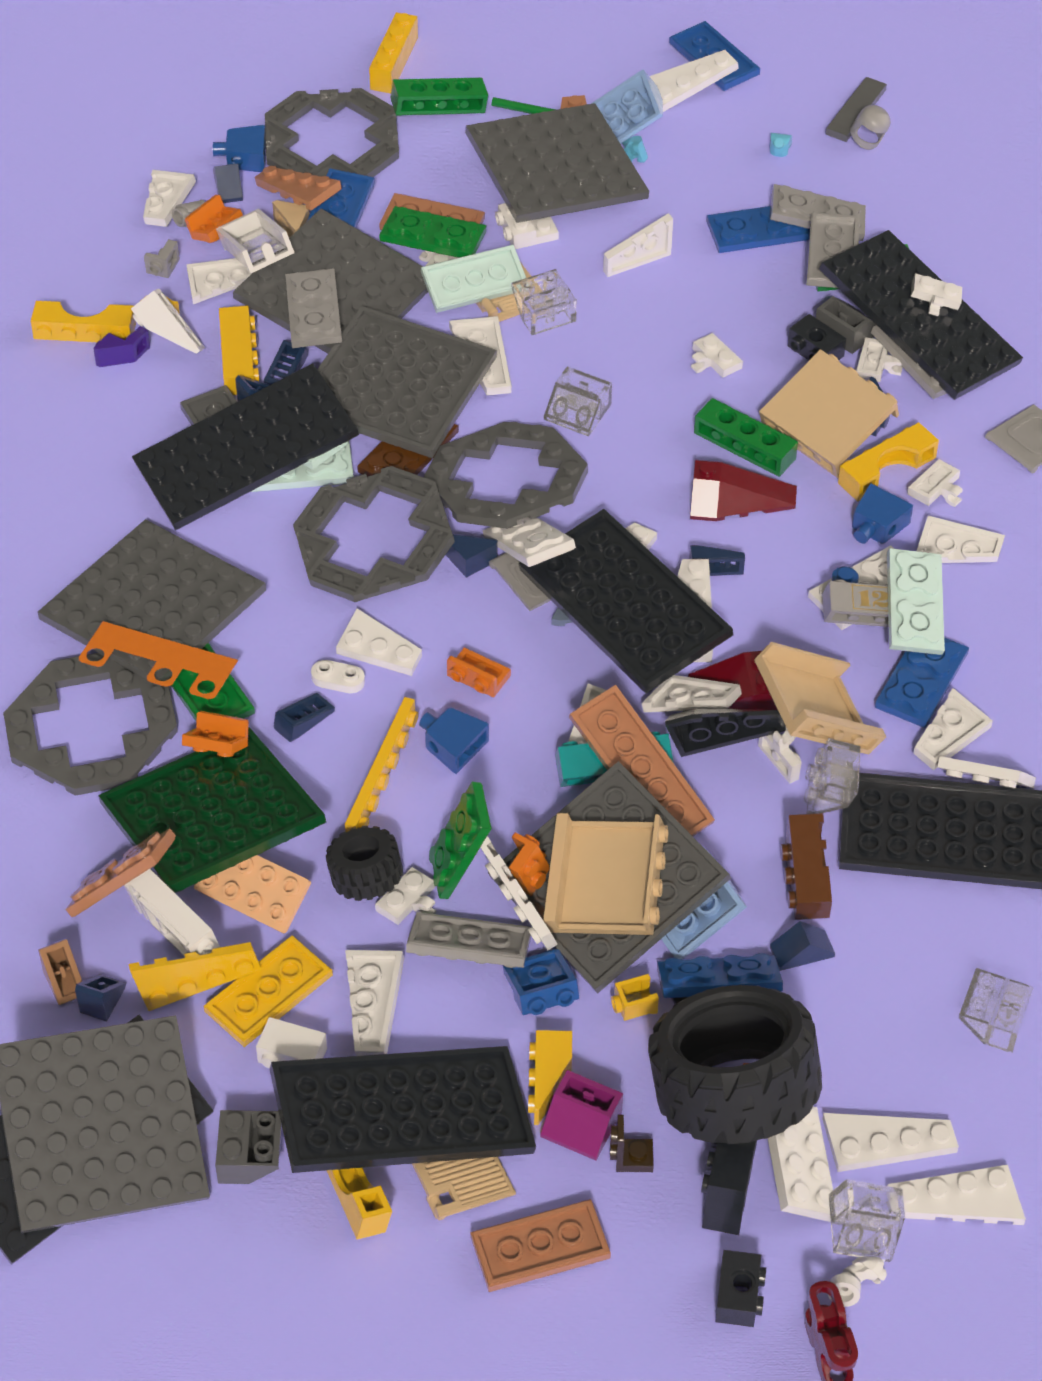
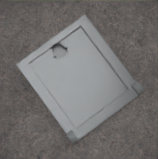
[985,404,1042,474]
[489,553,551,611]

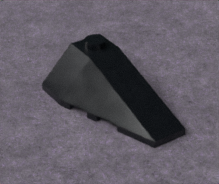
[665,708,786,757]

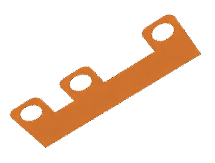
[79,621,238,699]

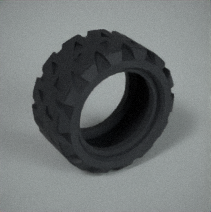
[648,985,822,1144]

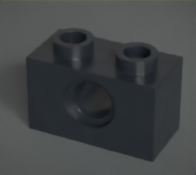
[787,314,847,360]
[715,1250,766,1327]

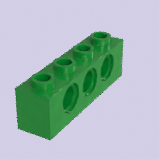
[390,77,488,115]
[694,398,798,477]

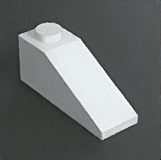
[131,289,205,354]

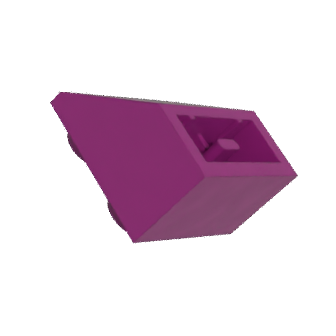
[540,1070,623,1161]

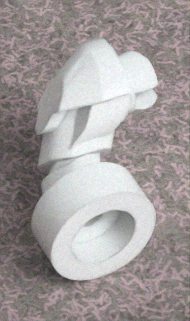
[828,1257,887,1307]

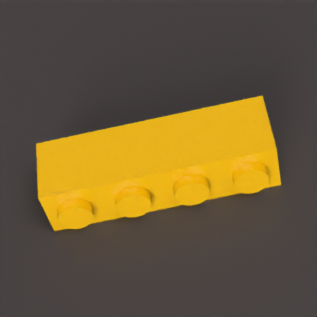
[369,12,418,94]
[219,306,259,395]

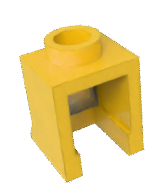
[611,974,659,1021]

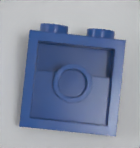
[503,949,580,1016]

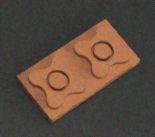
[379,193,485,230]
[65,828,176,917]
[470,1199,611,1292]

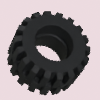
[326,826,403,901]

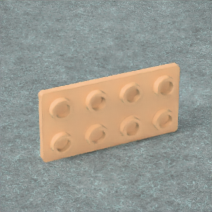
[194,855,311,934]

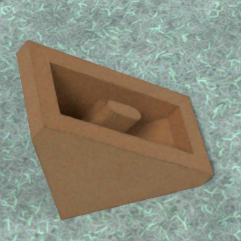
[38,939,82,1005]

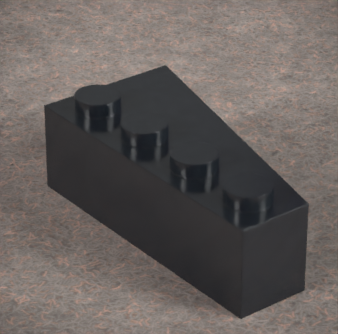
[701,1140,757,1235]

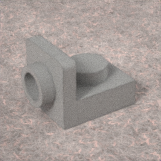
[144,239,180,278]

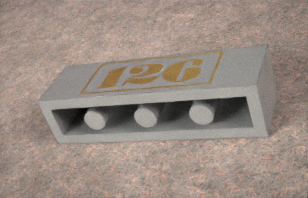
[822,580,889,627]

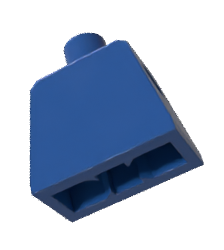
[213,125,266,172]
[852,484,913,544]
[419,708,489,774]

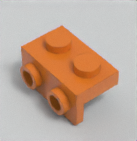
[185,195,243,243]
[447,647,511,698]
[182,711,249,757]
[509,832,550,896]

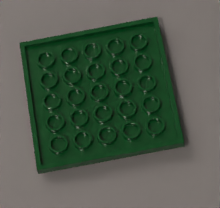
[98,727,327,893]

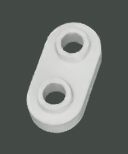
[311,660,365,694]

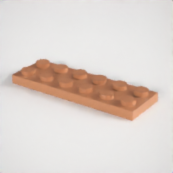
[569,685,715,836]

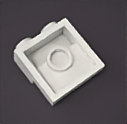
[495,203,559,250]

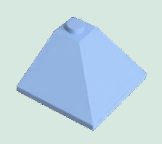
[591,69,663,144]
[661,844,747,960]

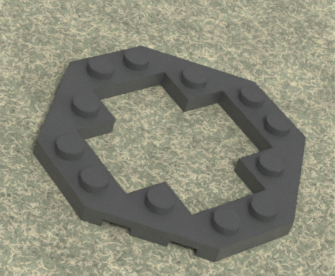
[265,88,399,177]
[424,422,588,529]
[293,466,455,602]
[3,653,178,796]

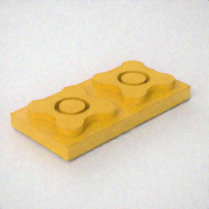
[203,935,333,1047]

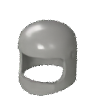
[850,105,891,150]

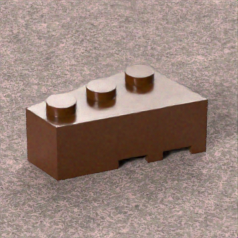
[780,813,832,920]

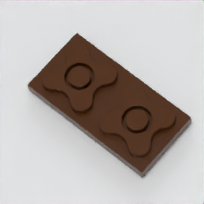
[357,424,459,477]

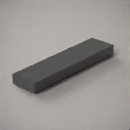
[826,77,887,142]

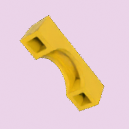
[31,301,136,342]
[838,422,939,502]
[326,1168,392,1240]

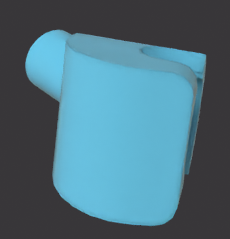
[770,132,792,157]
[622,136,648,163]

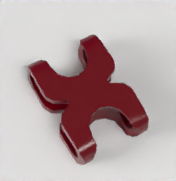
[804,1281,858,1381]

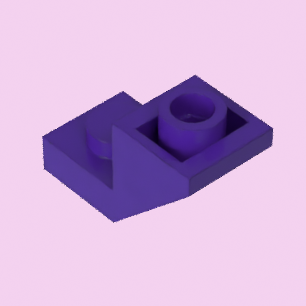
[93,326,150,367]

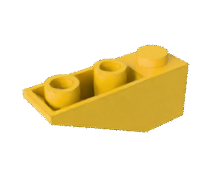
[528,1030,572,1125]

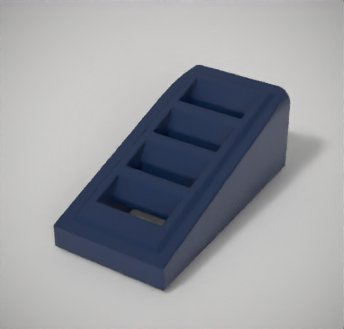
[263,340,308,385]
[689,545,745,576]
[273,693,335,742]

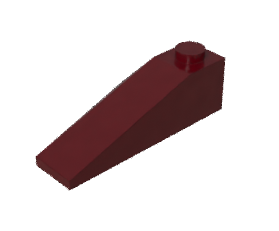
[690,460,797,521]

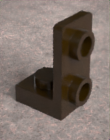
[610,1115,654,1173]

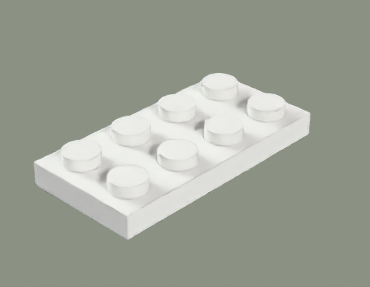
[768,1106,839,1222]

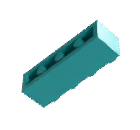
[555,731,674,787]

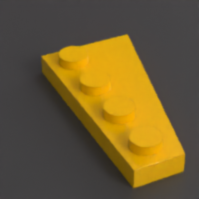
[128,942,261,1012]

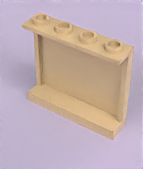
[759,349,899,478]
[754,642,886,755]
[543,813,668,935]

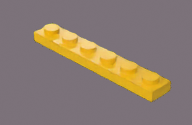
[345,697,419,832]

